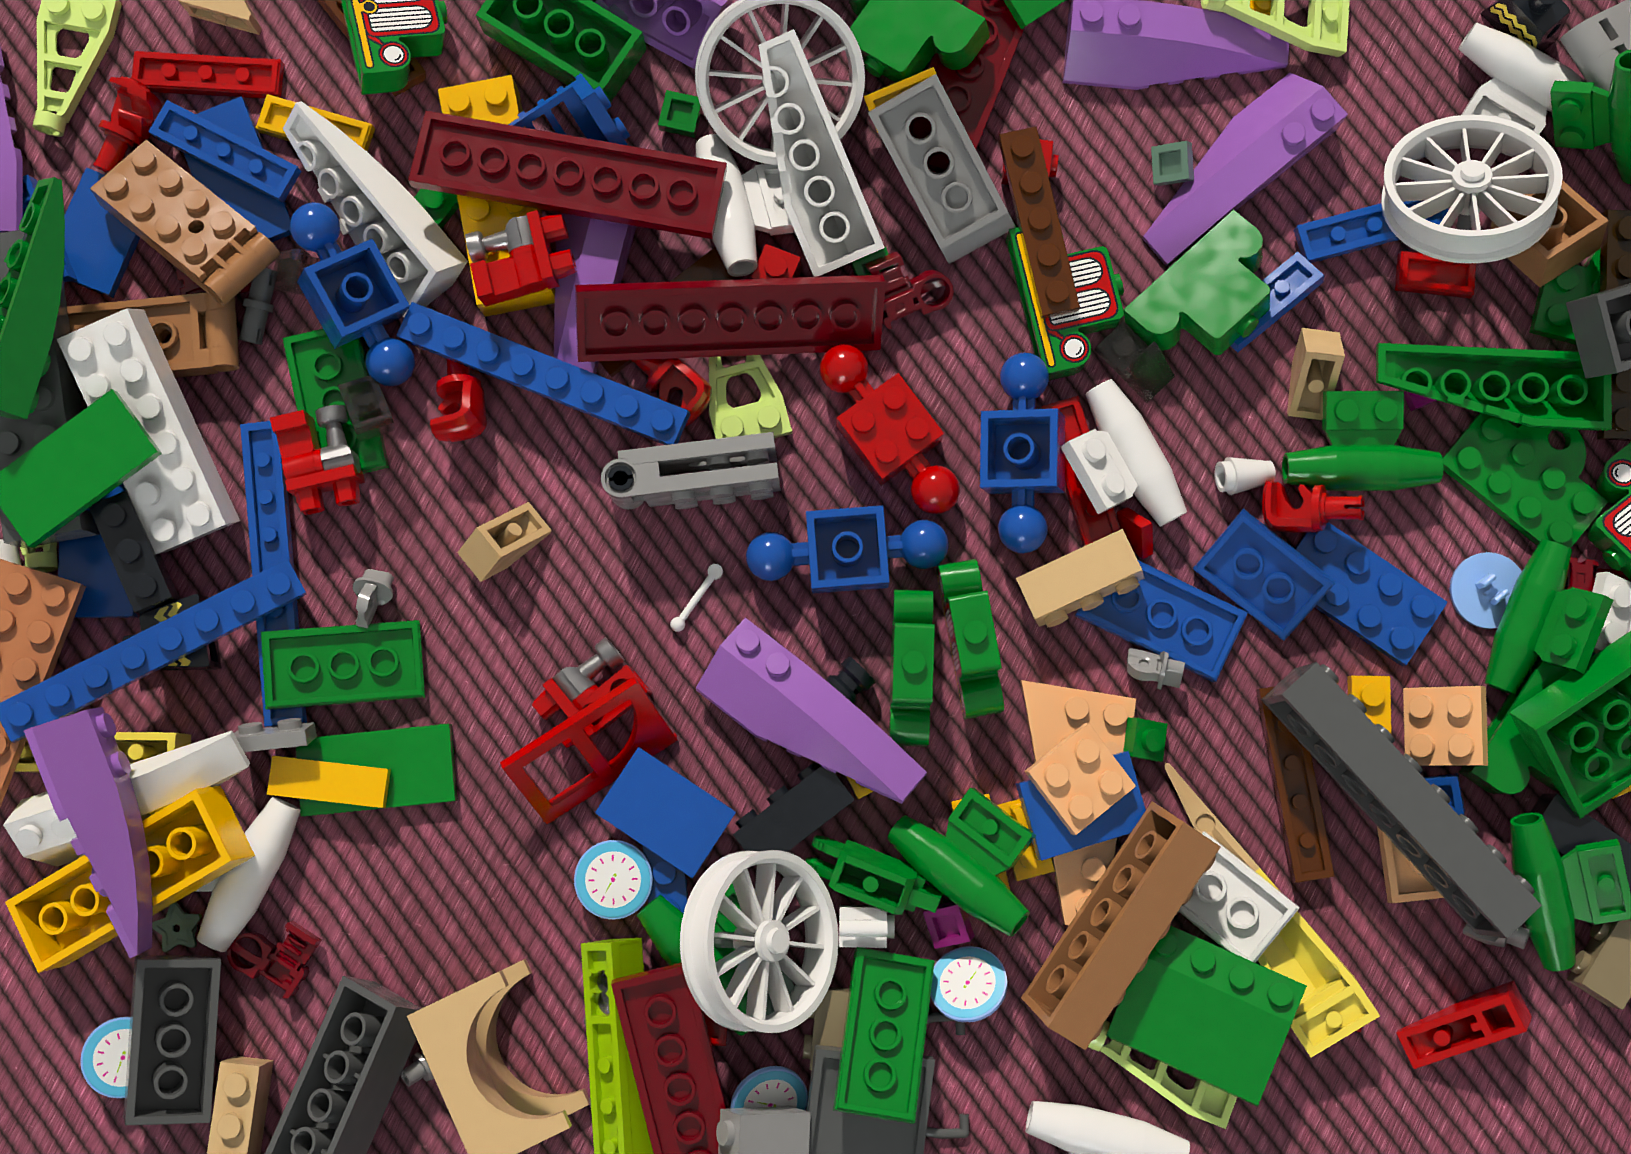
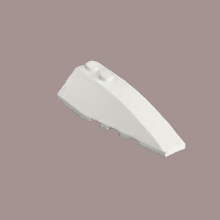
[758,29,885,277]
[283,101,468,317]
[3,731,250,867]

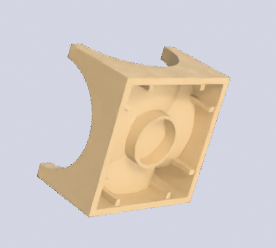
[407,959,591,1154]

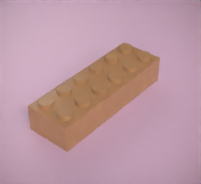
[1021,801,1221,1050]

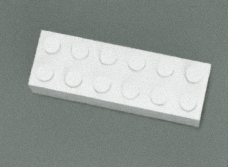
[57,308,240,554]

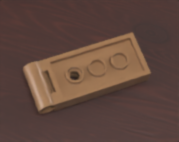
[90,140,280,306]
[67,292,240,378]

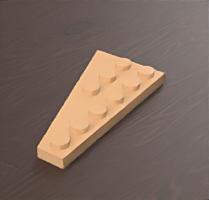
[1020,680,1136,925]

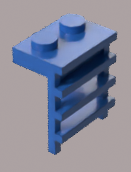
[508,73,630,145]

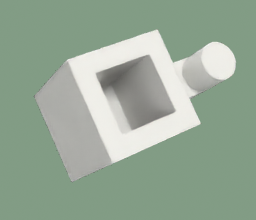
[839,905,895,948]

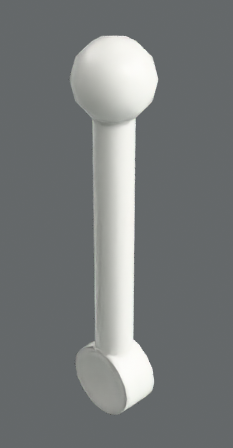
[670,564,723,632]

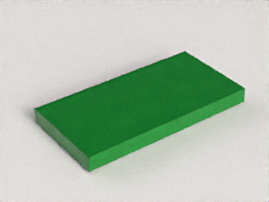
[283,329,389,474]
[0,389,162,548]
[261,620,425,710]
[296,724,458,817]
[833,947,935,1124]

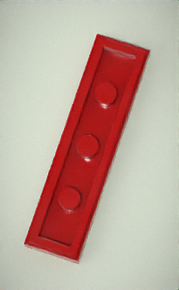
[131,51,285,99]
[1041,396,1120,546]

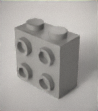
[716,1106,811,1154]

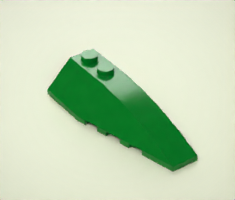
[0,177,65,419]
[1376,343,1612,431]

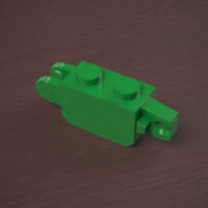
[805,835,943,915]

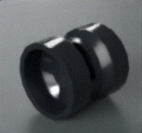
[826,656,876,705]

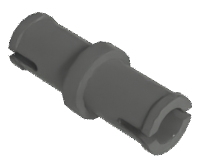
[238,268,279,345]

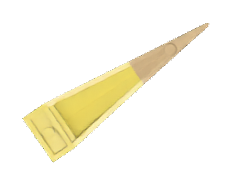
[1165,762,1380,1058]

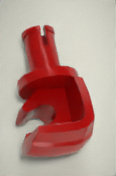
[92,76,162,173]
[430,358,487,442]
[631,358,712,427]
[1262,481,1365,533]

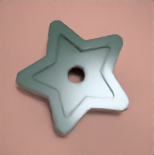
[152,902,202,953]

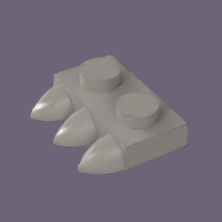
[234,718,317,752]

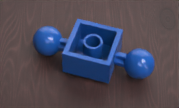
[290,202,415,386]
[980,352,1065,554]
[746,505,949,594]

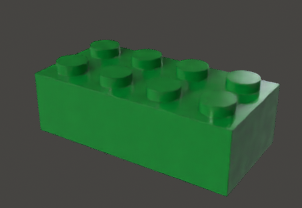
[476,0,647,103]

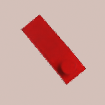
[1396,980,1532,1069]

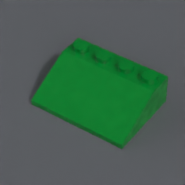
[1509,631,1631,819]
[1106,926,1307,1107]

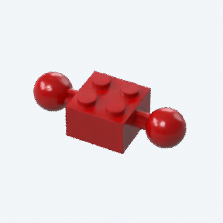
[820,344,960,514]

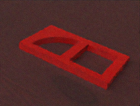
[500,676,678,825]

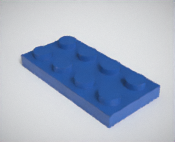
[1294,522,1448,666]

